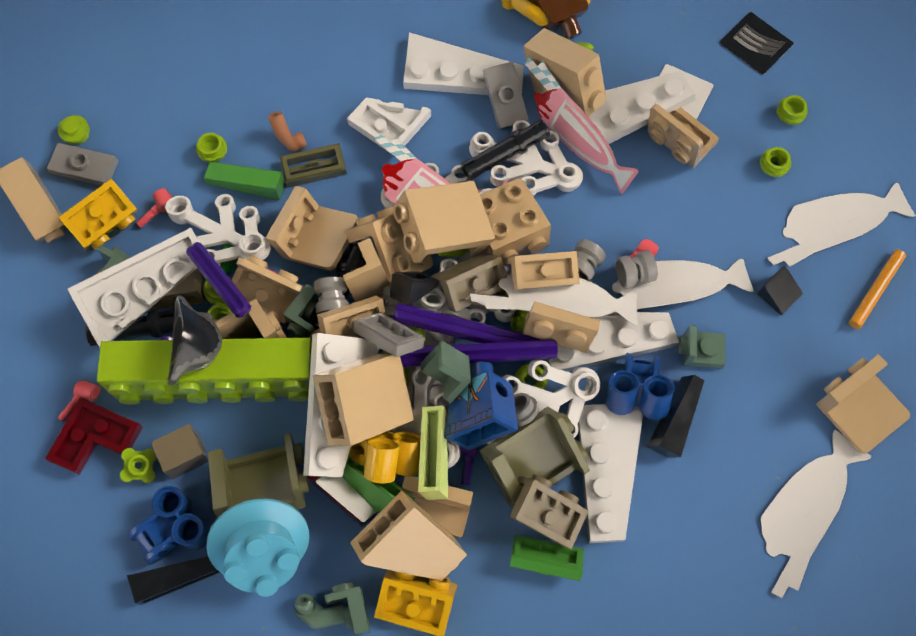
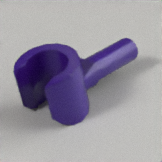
[459,446,479,486]

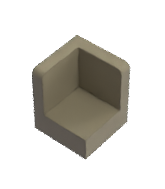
[152,423,209,479]

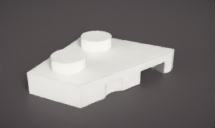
[347,97,431,153]

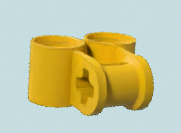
[348,431,421,484]

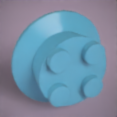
[207,499,309,597]

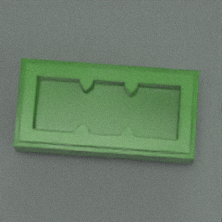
[510,535,584,581]

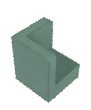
[421,341,471,403]

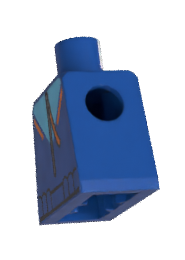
[444,361,518,450]

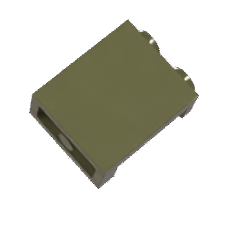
[479,406,590,509]
[208,433,310,518]

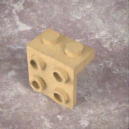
[647,104,719,168]
[480,179,551,266]
[265,186,359,271]
[345,206,433,284]
[231,255,302,324]
[212,299,287,339]
[522,301,600,352]
[816,354,910,454]

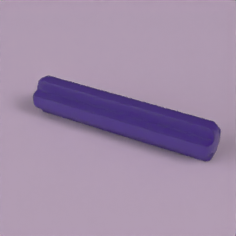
[186,242,251,318]

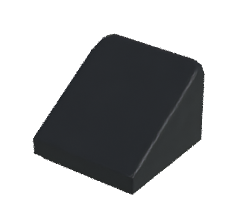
[757,266,803,315]
[390,271,439,305]

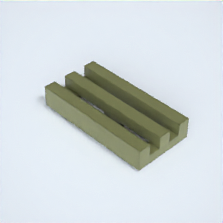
[280,143,347,188]

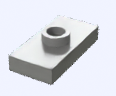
[482,61,529,129]
[46,143,119,186]
[354,312,424,357]

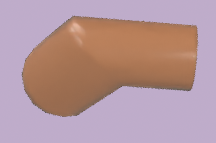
[268,111,307,152]

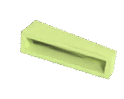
[418,405,448,500]

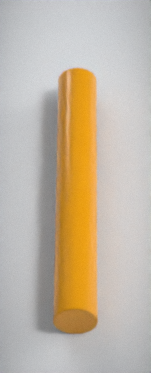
[848,249,906,329]

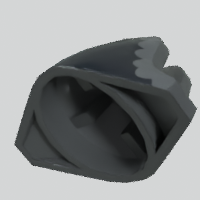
[168,295,222,385]

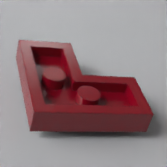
[45,398,143,475]

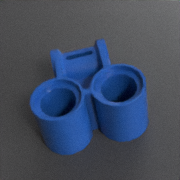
[605,353,675,420]
[128,486,210,565]

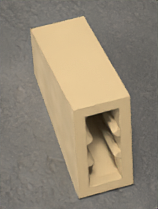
[0,157,67,244]
[350,491,467,581]

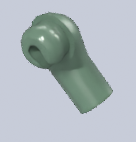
[294,593,345,629]

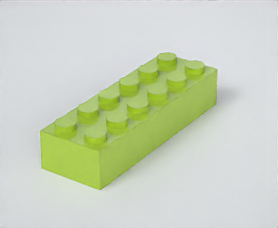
[97,338,312,405]

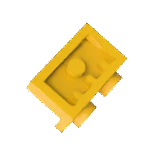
[58,178,137,250]
[374,570,458,636]

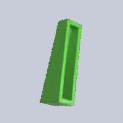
[204,162,285,200]
[342,455,415,513]

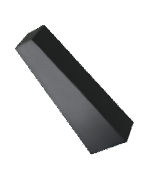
[647,375,705,458]
[127,557,220,605]

